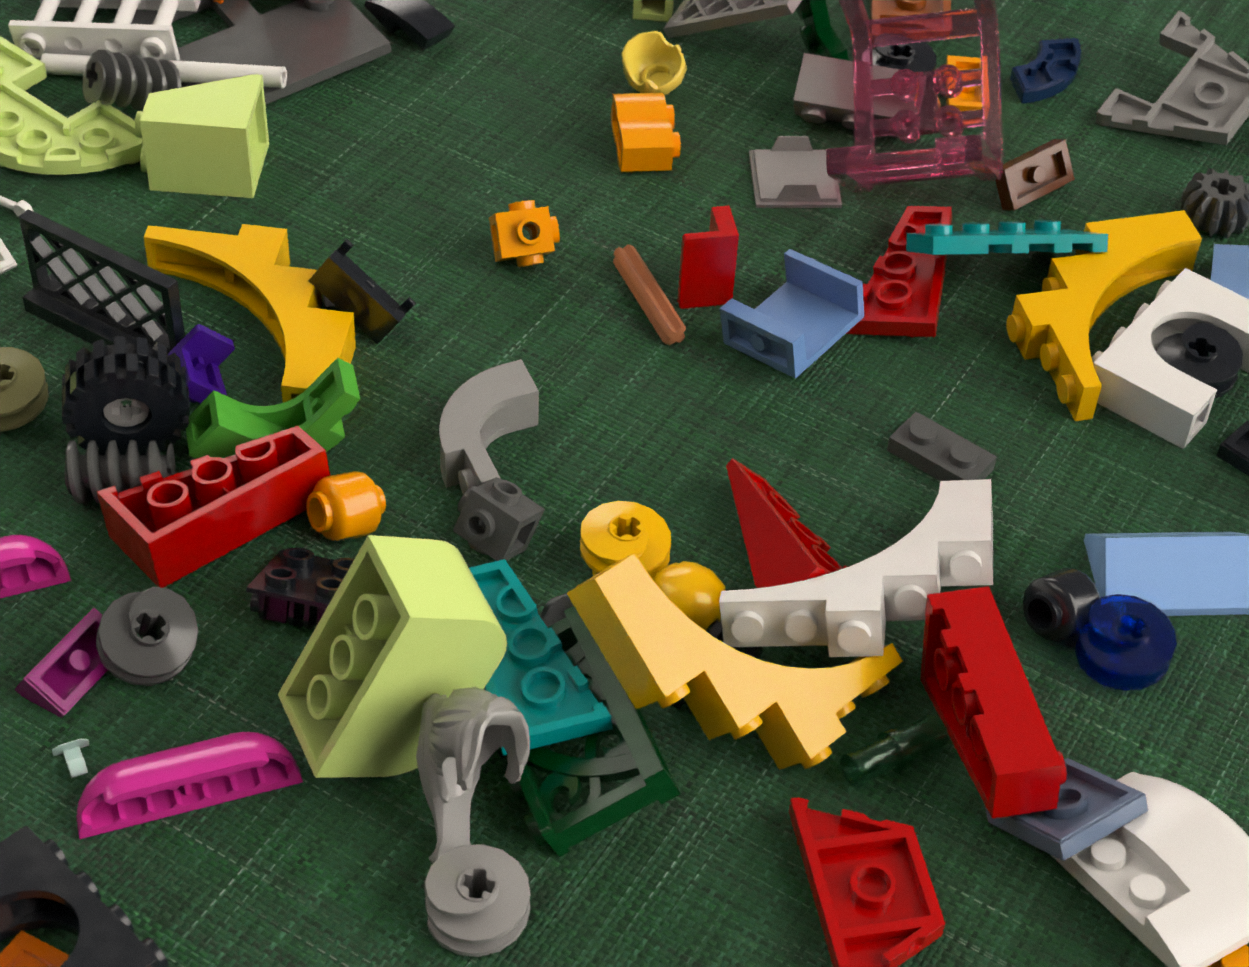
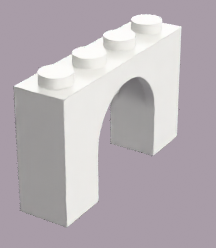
[1092,268,1249,449]

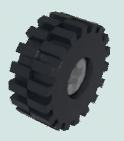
[62,336,190,455]

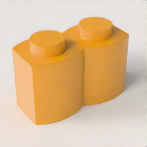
[611,93,681,172]

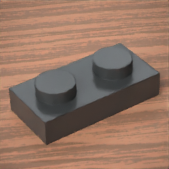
[887,412,997,481]

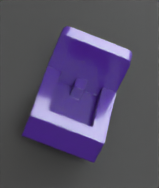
[168,324,235,403]

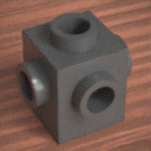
[453,477,545,561]

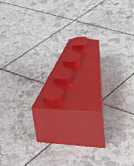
[96,426,330,588]
[920,586,1067,819]

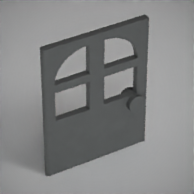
[114,0,391,105]

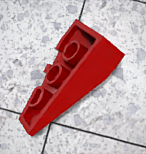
[726,458,849,588]

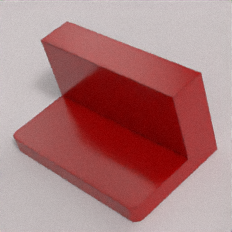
[677,205,739,309]

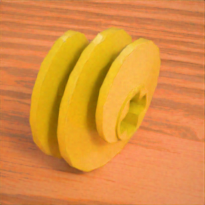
[580,501,671,579]

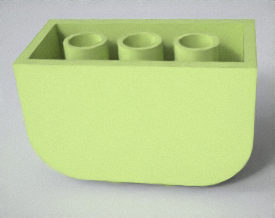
[278,535,507,778]

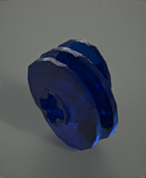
[1075,594,1177,691]

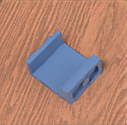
[720,249,864,379]

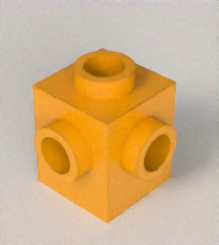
[489,200,560,267]

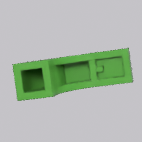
[186,358,360,459]

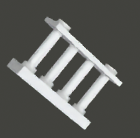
[8,0,201,61]

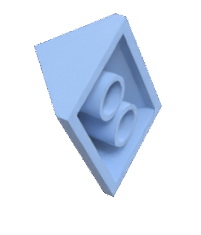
[1084,532,1249,617]

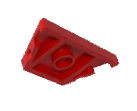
[789,797,945,967]

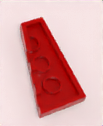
[846,206,952,337]

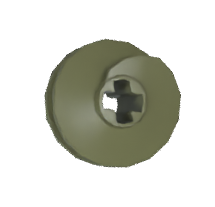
[0,347,49,432]

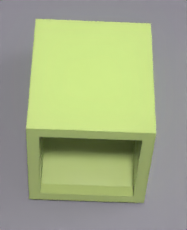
[135,74,269,198]

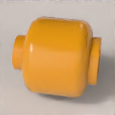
[306,471,386,542]

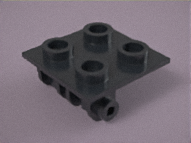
[246,547,354,629]

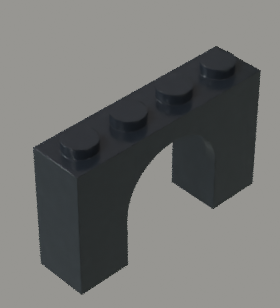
[0,826,169,967]

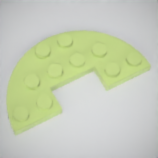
[0,36,143,175]

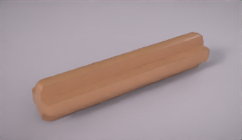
[613,244,686,345]

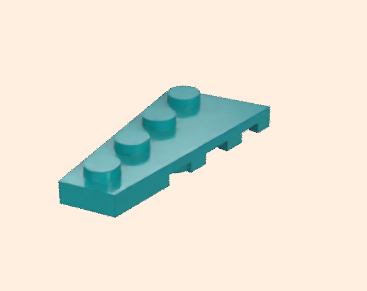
[906,220,1108,255]
[469,559,613,756]

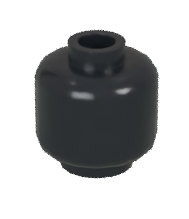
[1023,568,1101,642]

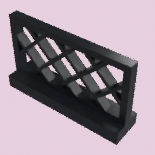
[19,209,185,356]

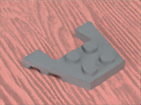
[1096,11,1249,145]

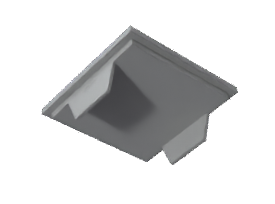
[749,136,842,208]

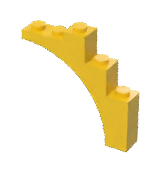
[1006,210,1202,422]
[143,224,356,403]
[567,553,903,770]

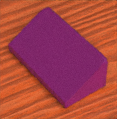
[14,608,108,718]

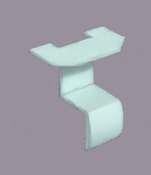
[52,739,89,778]

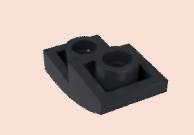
[364,0,455,50]

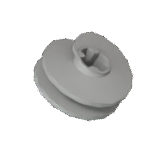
[424,844,531,957]

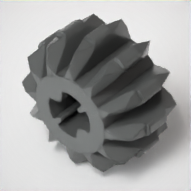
[1180,168,1249,239]

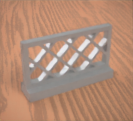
[663,0,802,38]

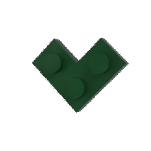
[796,0,849,61]

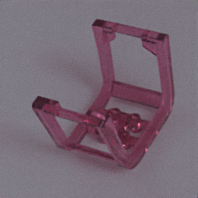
[826,0,1003,193]

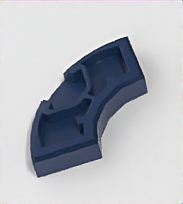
[1010,38,1081,104]

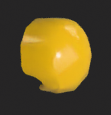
[653,561,726,631]

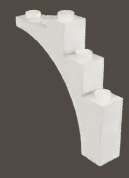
[719,479,993,657]

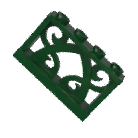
[483,606,681,857]

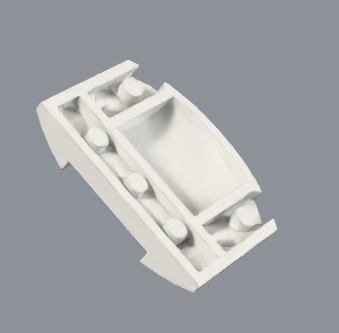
[1051,772,1249,967]

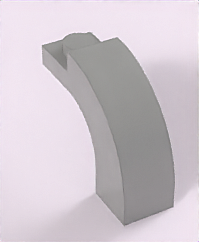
[439,359,539,495]

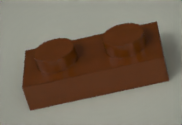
[993,139,1075,211]

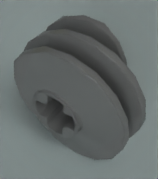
[96,587,198,686]

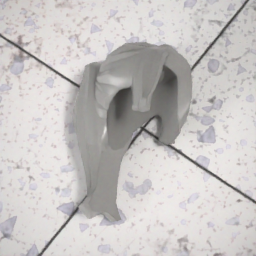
[416,687,530,864]

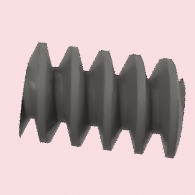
[82,49,181,110]
[64,440,175,504]

